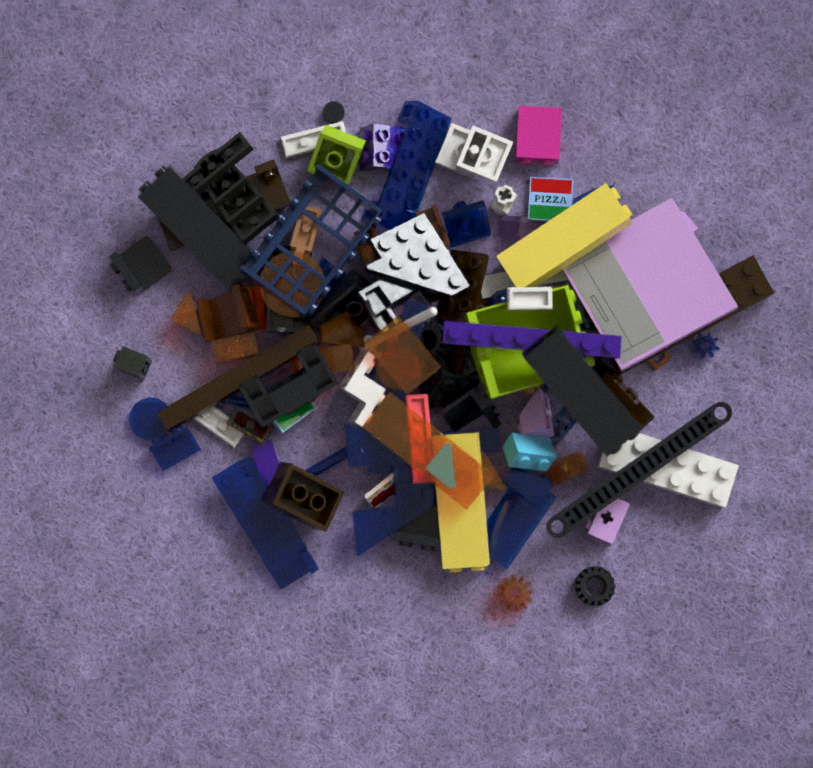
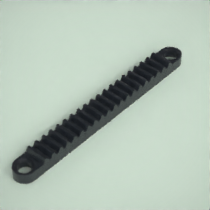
[546,402,732,538]

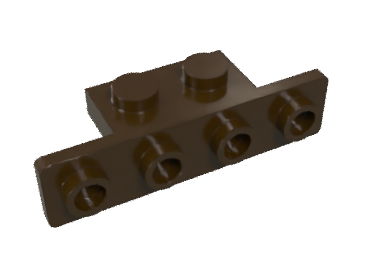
[592,357,655,429]

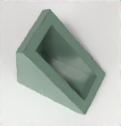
[425,443,456,489]

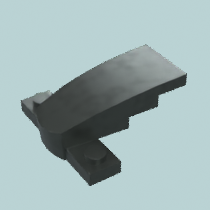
[183,132,279,245]

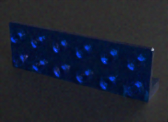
[361,101,451,230]
[212,455,319,589]

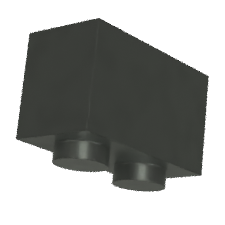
[113,346,152,380]

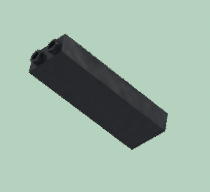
[138,165,253,291]
[522,325,642,456]

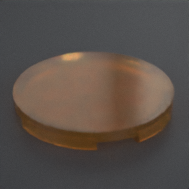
[259,251,324,318]

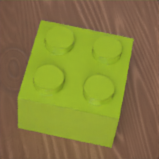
[307,125,366,185]

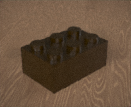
[262,462,344,532]

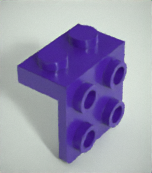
[359,123,410,171]

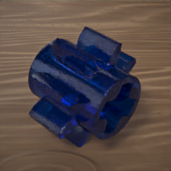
[692,332,720,359]

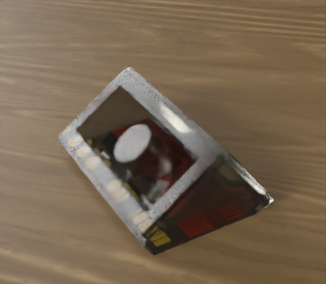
[226,405,275,445]

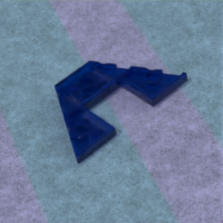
[344,423,437,555]

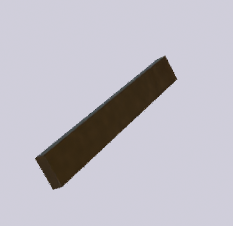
[157,324,320,432]

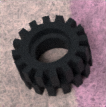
[411,321,453,363]
[575,566,616,606]

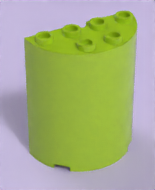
[466,285,595,399]

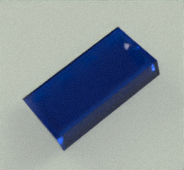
[487,473,557,570]

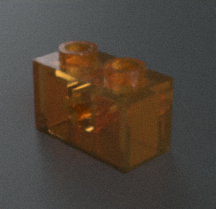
[211,332,260,365]

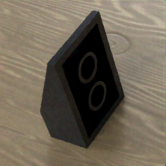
[308,269,372,348]

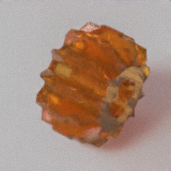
[496,574,534,612]

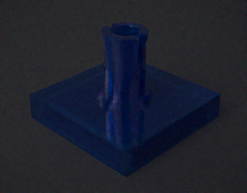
[442,200,491,248]

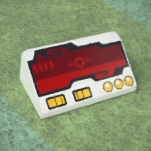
[364,469,408,509]

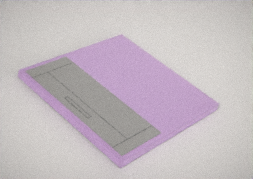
[563,198,738,372]

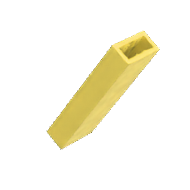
[496,183,633,287]
[432,432,490,572]

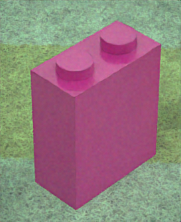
[515,106,562,167]

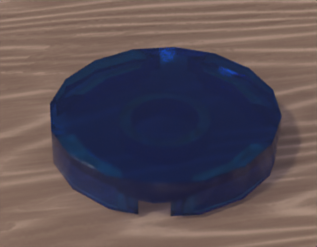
[129,397,168,441]

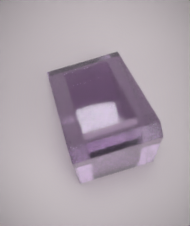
[495,216,541,241]

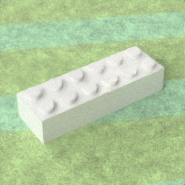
[597,433,739,508]

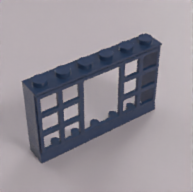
[240,164,383,318]

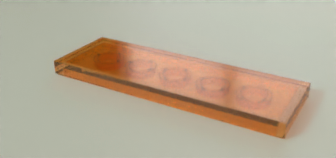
[362,392,494,510]

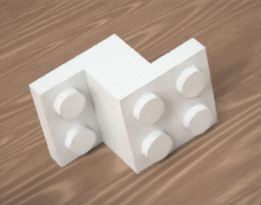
[435,123,513,183]
[338,352,386,427]

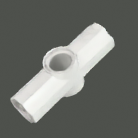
[490,185,517,216]

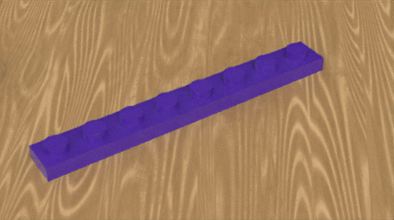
[442,321,622,359]

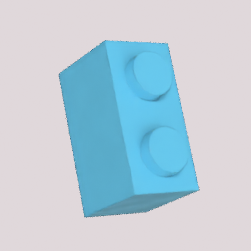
[502,433,557,471]

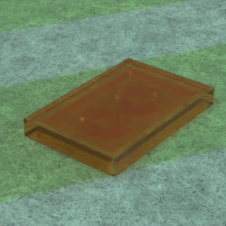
[364,315,441,394]

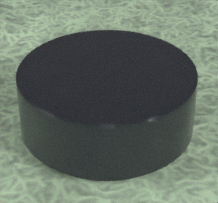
[323,101,345,124]

